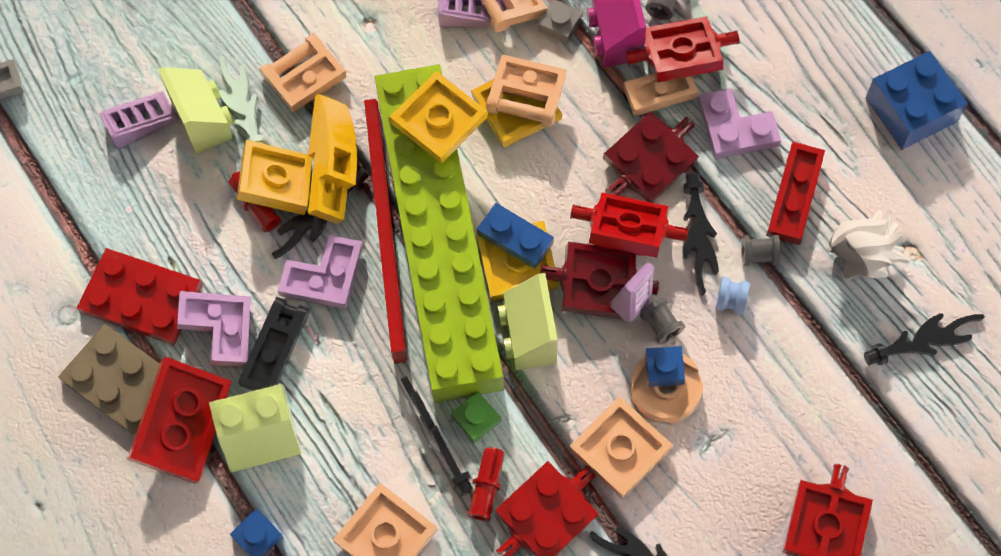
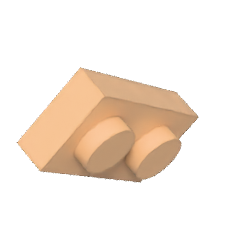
[623,73,698,116]

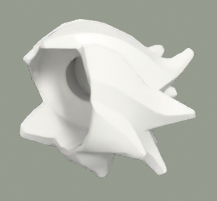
[828,209,910,281]

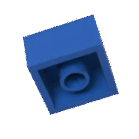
[865,51,968,150]

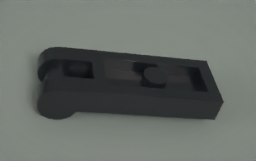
[238,297,310,391]

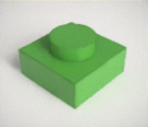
[451,391,501,443]

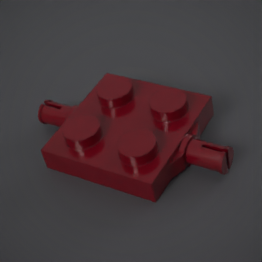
[602,111,699,203]
[540,241,659,320]

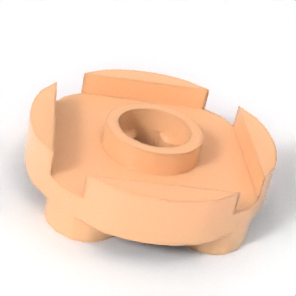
[631,354,703,424]

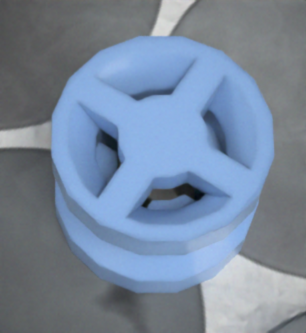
[715,276,750,316]

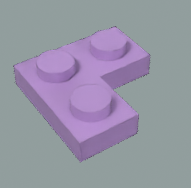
[698,88,782,159]
[278,235,364,310]
[177,291,251,367]

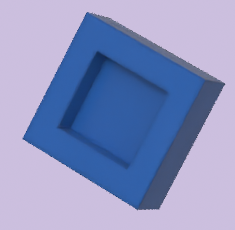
[645,346,685,387]
[230,509,283,556]

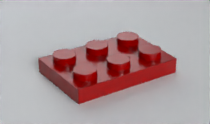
[77,248,203,346]
[127,356,232,484]

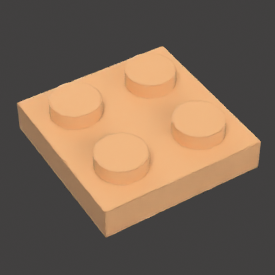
[569,396,673,499]
[333,483,438,556]

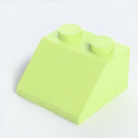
[158,67,234,155]
[498,273,558,370]
[209,384,301,473]

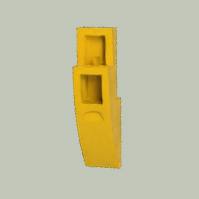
[308,94,357,224]

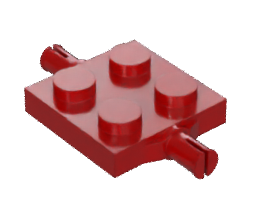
[626,16,740,82]
[570,192,689,258]
[494,461,599,556]
[782,464,873,556]

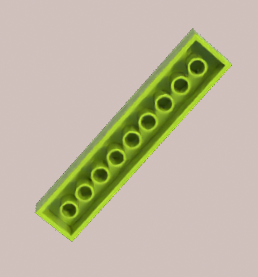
[374,64,504,403]

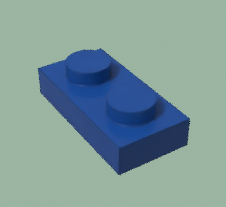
[477,203,554,269]

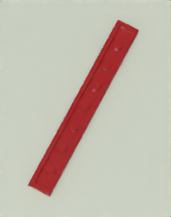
[364,99,407,364]

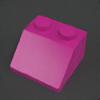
[587,0,647,67]

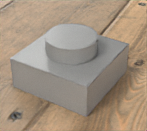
[539,0,583,43]
[0,59,24,100]

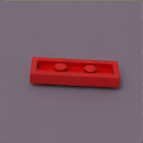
[766,141,826,245]

